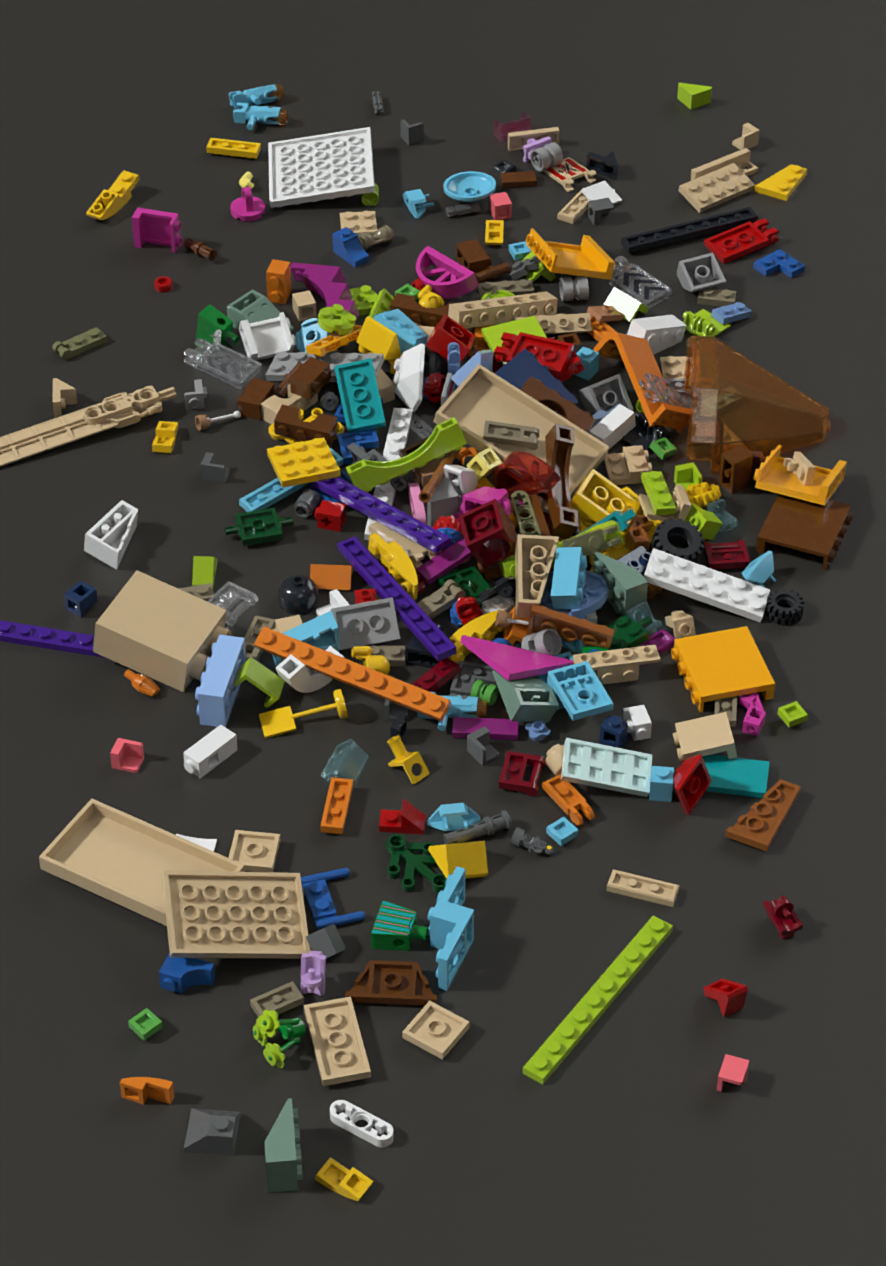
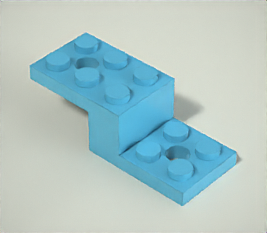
[538,652,613,721]
[427,866,474,991]

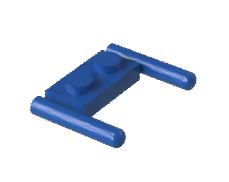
[301,868,366,930]

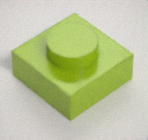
[777,701,808,728]

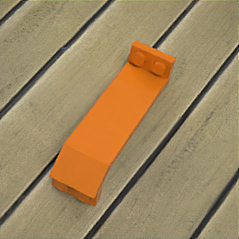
[593,331,695,433]

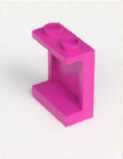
[132,207,183,253]

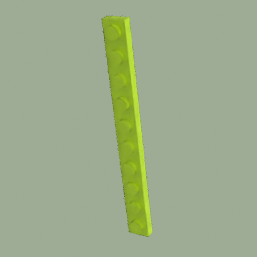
[523,916,673,1085]

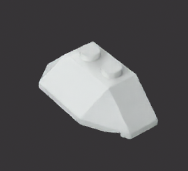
[393,343,426,412]

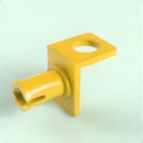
[387,735,429,784]

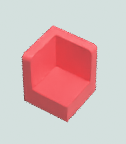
[489,192,512,220]
[110,738,144,773]
[717,1054,749,1092]

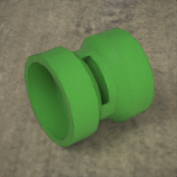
[470,679,499,706]

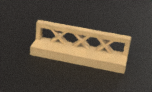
[691,148,758,181]

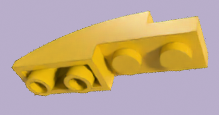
[86,170,140,220]
[368,532,418,600]
[448,609,504,663]

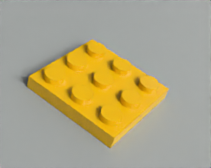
[267,438,341,488]

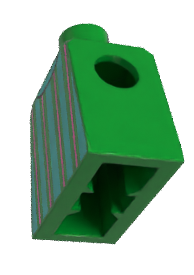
[371,900,428,951]

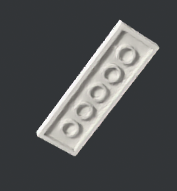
[643,548,770,622]

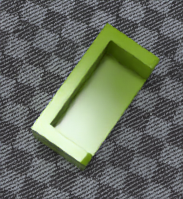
[233,657,285,708]

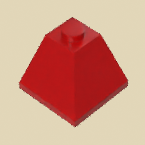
[673,754,712,815]

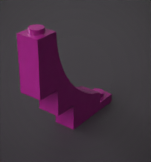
[290,263,360,334]

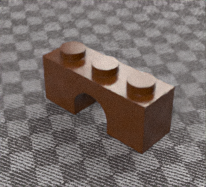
[274,404,338,447]

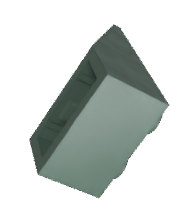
[227,289,294,332]
[593,552,648,618]
[492,669,559,722]
[264,1098,303,1193]

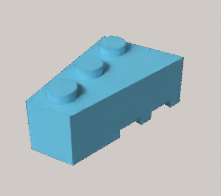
[374,309,428,354]
[551,547,587,609]
[272,611,339,667]

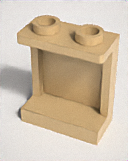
[673,712,737,762]

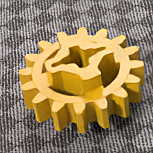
[685,482,721,507]

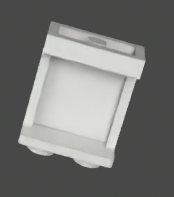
[239,312,296,362]

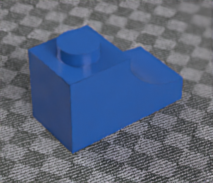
[332,227,369,268]
[159,953,215,993]

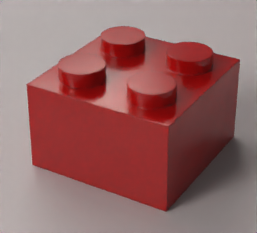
[426,314,476,362]

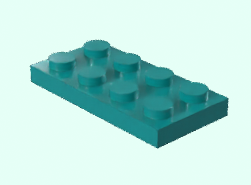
[334,358,386,432]

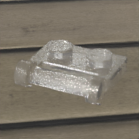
[207,581,259,626]

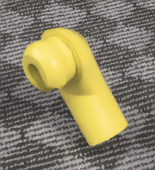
[239,172,254,189]

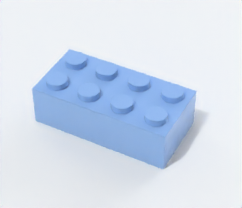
[195,634,246,727]

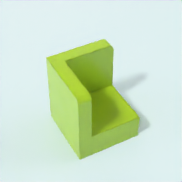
[674,462,702,489]

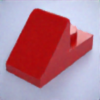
[379,799,426,835]
[703,978,748,1017]

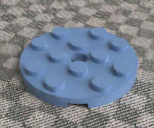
[541,570,608,619]

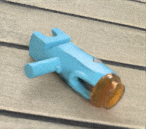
[229,84,284,109]
[233,103,289,130]
[417,692,487,731]

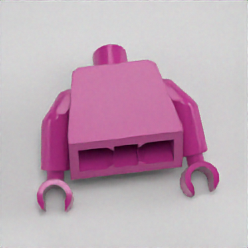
[452,486,511,524]

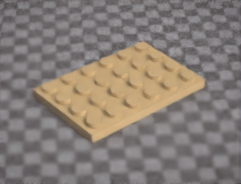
[162,871,311,959]

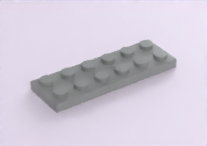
[265,352,385,382]

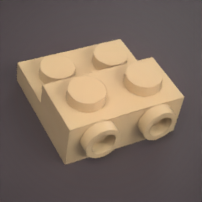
[603,445,652,485]

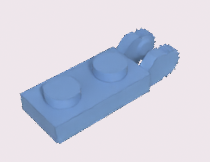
[448,342,460,375]

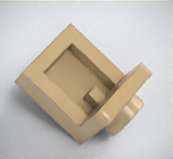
[665,611,696,639]

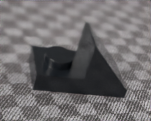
[586,151,618,180]

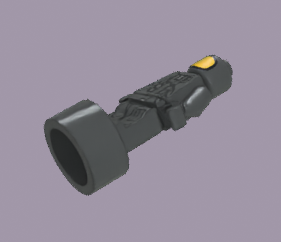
[510,827,554,855]

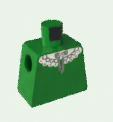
[196,304,239,350]

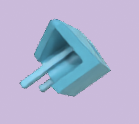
[403,189,434,220]
[742,551,776,588]
[426,803,480,831]

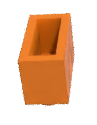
[266,259,292,305]

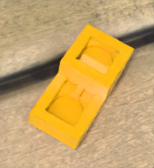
[485,220,504,245]
[152,421,178,453]
[315,1157,373,1201]

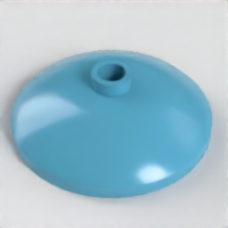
[443,171,496,203]

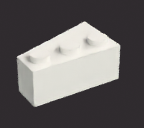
[627,315,687,355]

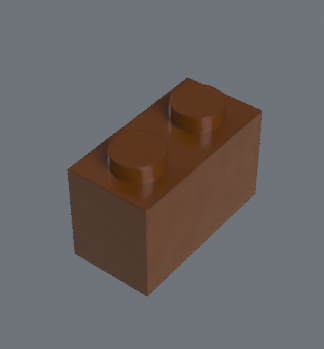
[456,239,492,273]
[290,357,331,400]
[236,378,275,420]
[719,445,753,494]

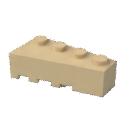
[515,534,559,618]

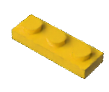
[206,138,261,159]

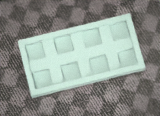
[561,738,652,797]

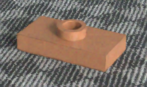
[587,305,624,322]

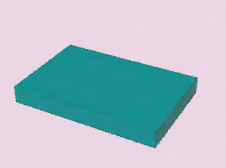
[703,754,770,798]

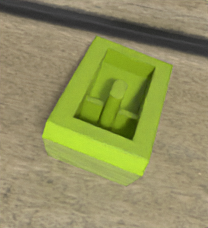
[677,82,712,110]
[192,556,218,588]

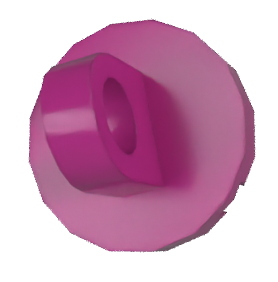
[230,187,265,222]

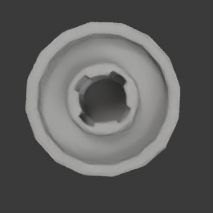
[530,142,563,171]
[559,276,589,302]
[521,628,562,656]

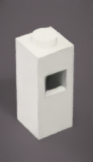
[589,404,636,449]
[183,725,238,778]

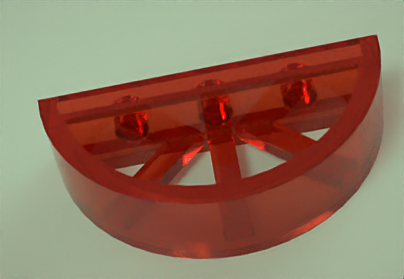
[493,451,561,498]

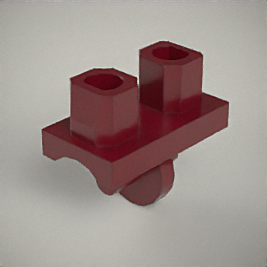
[763,895,803,940]

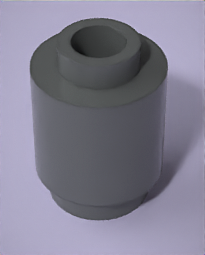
[294,489,321,518]

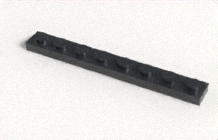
[621,207,758,253]

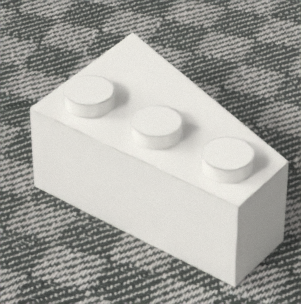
[84,500,138,570]

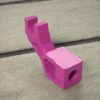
[738,693,766,736]

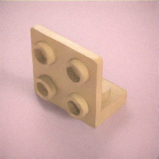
[638,484,691,522]

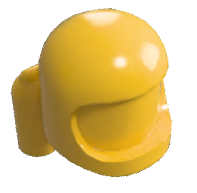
[418,285,444,308]
[351,646,390,675]

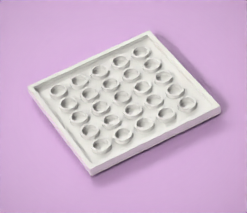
[268,127,375,208]

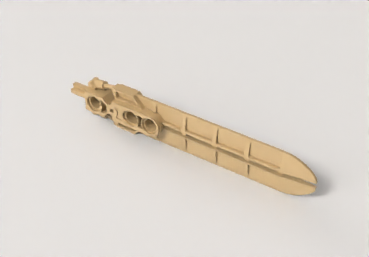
[0,385,177,467]

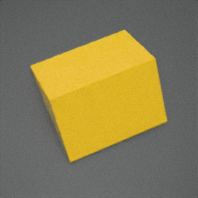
[356,316,401,360]
[428,841,488,879]

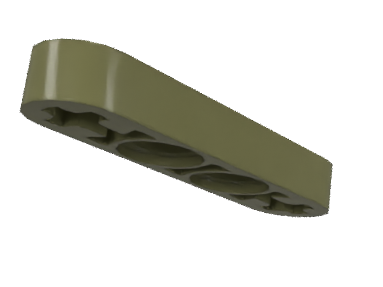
[511,491,542,536]

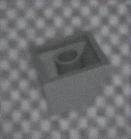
[184,1108,241,1156]

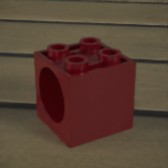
[459,499,517,569]

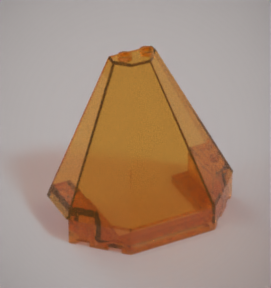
[683,336,831,474]

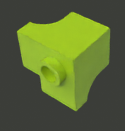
[685,503,723,540]

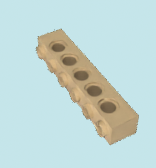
[448,291,558,328]

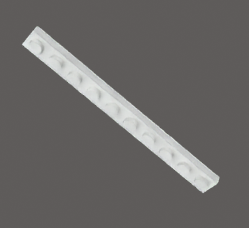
[364,408,413,540]

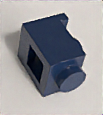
[64,581,98,618]
[599,716,629,749]

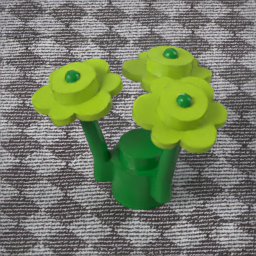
[253,1009,306,1068]

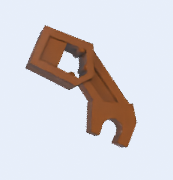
[626,514,652,551]

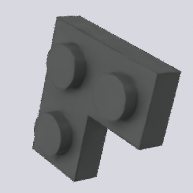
[450,661,497,696]

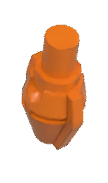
[124,669,160,697]

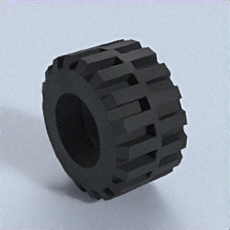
[649,518,705,563]

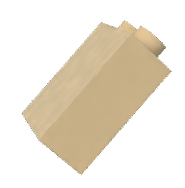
[93,570,231,692]

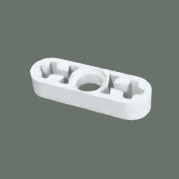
[330,1100,394,1148]

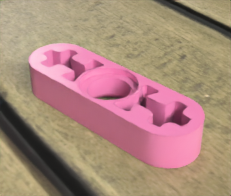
[408,482,426,524]

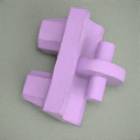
[523,136,551,163]
[300,950,326,996]

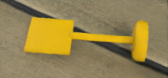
[259,689,348,738]

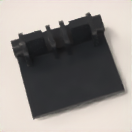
[621,412,670,450]
[475,576,516,603]

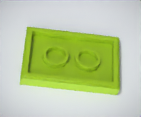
[482,316,547,356]

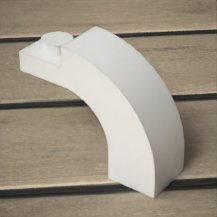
[275,646,345,693]

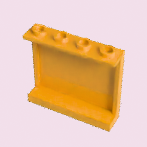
[526,228,615,280]
[754,445,847,506]
[671,626,775,712]

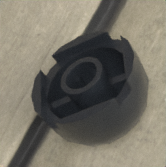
[278,575,320,615]

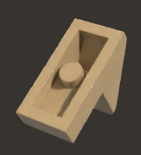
[53,378,77,417]

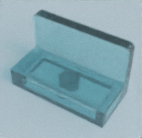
[321,739,368,783]

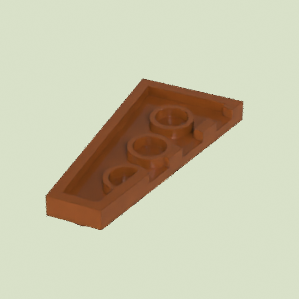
[725,779,801,852]

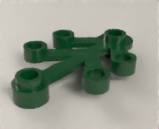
[385,834,447,894]

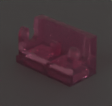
[493,113,531,141]

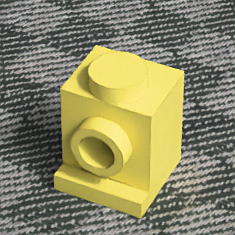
[466,447,502,481]

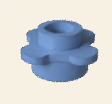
[525,720,550,741]

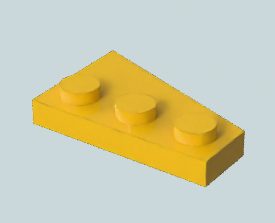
[754,164,807,201]

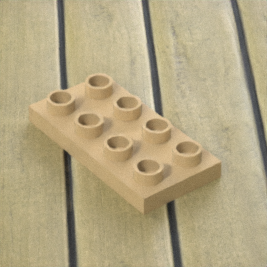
[433,364,609,498]
[39,798,245,926]

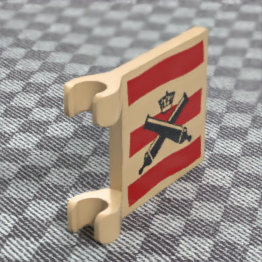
[542,157,596,192]

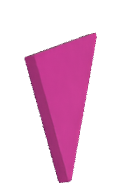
[461,635,574,681]

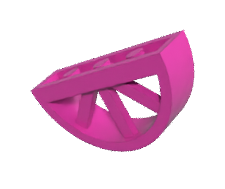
[416,246,479,298]

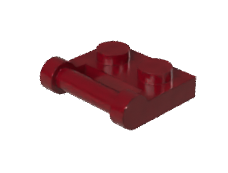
[703,540,750,570]
[499,751,546,796]

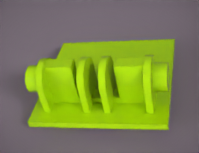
[683,309,731,342]

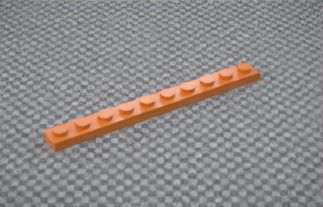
[254,626,451,722]

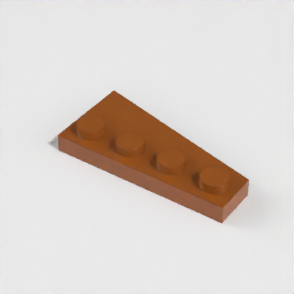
[526,604,615,648]

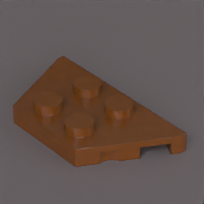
[345,960,437,1005]

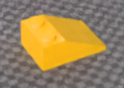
[571,469,641,531]

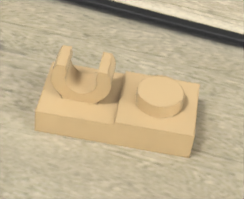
[783,452,816,486]

